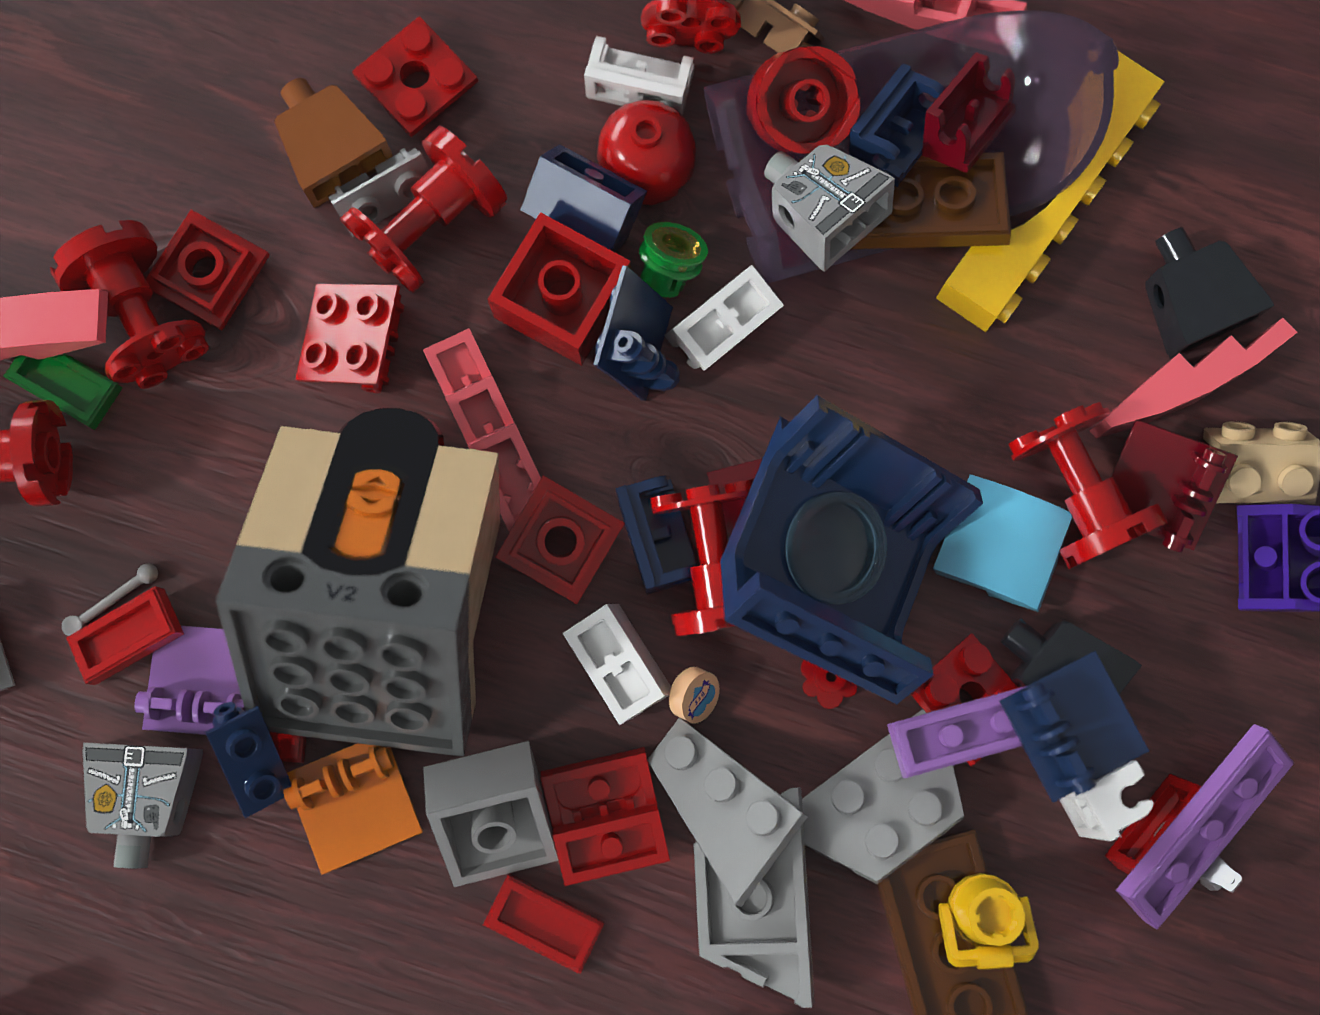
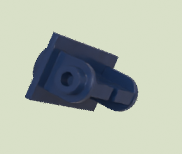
[205,702,292,818]

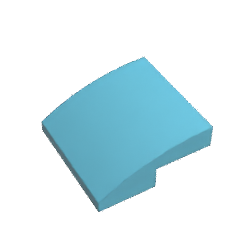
[933,474,1074,612]

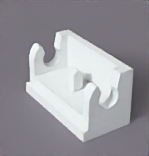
[584,36,694,115]
[664,265,784,371]
[563,604,671,725]
[1060,761,1153,841]

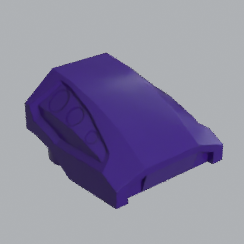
[1237,504,1320,612]

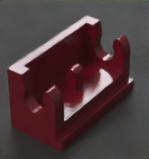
[922,52,1017,173]

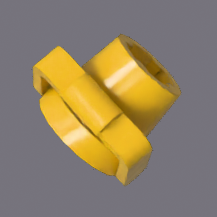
[939,873,1039,970]

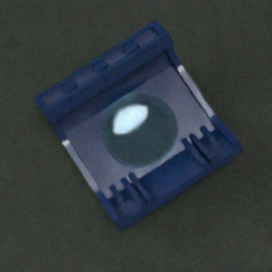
[720,395,983,704]

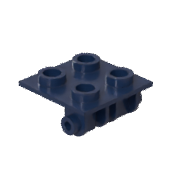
[593,265,680,401]
[999,651,1149,802]

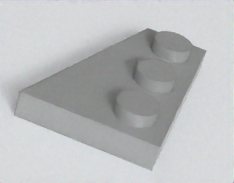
[647,718,808,907]

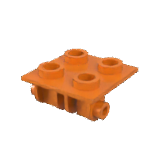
[284,743,423,875]

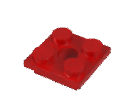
[352,16,479,138]
[146,210,270,331]
[495,475,625,604]
[911,633,1019,766]

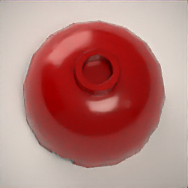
[597,99,696,205]

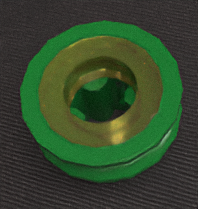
[639,222,708,298]

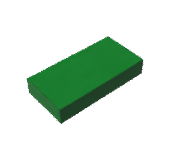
[3,353,123,430]

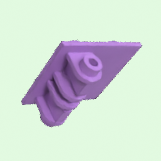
[135,626,245,735]

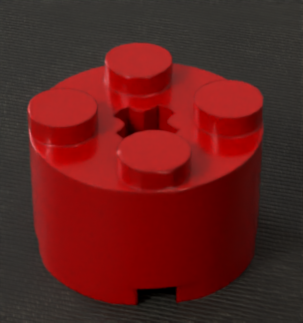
[746,46,860,154]

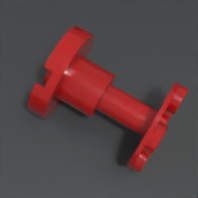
[641,0,741,54]
[340,126,508,293]
[50,220,209,389]
[0,400,73,507]
[1008,402,1168,569]
[650,479,754,636]

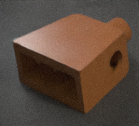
[274,78,393,209]

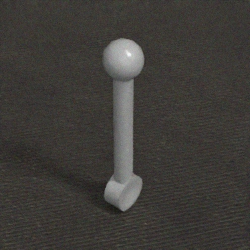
[62,563,158,636]

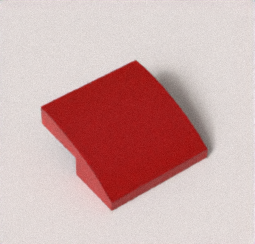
[540,747,670,886]

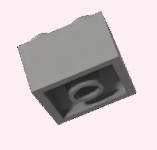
[423,741,559,887]

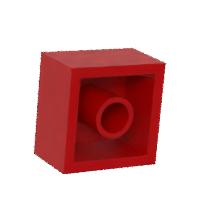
[487,212,631,366]

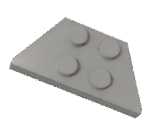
[802,709,964,884]
[694,787,815,1008]

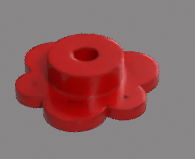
[801,660,857,709]

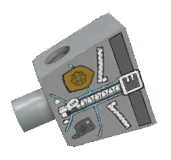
[764,145,895,272]
[83,743,203,868]

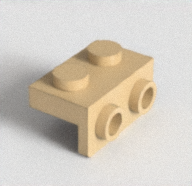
[1203,421,1320,504]

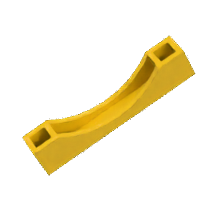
[936,48,1165,332]

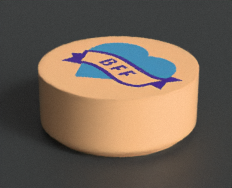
[669,667,720,723]

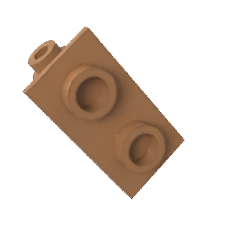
[726,0,824,53]

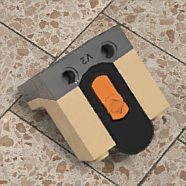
[216,408,500,757]

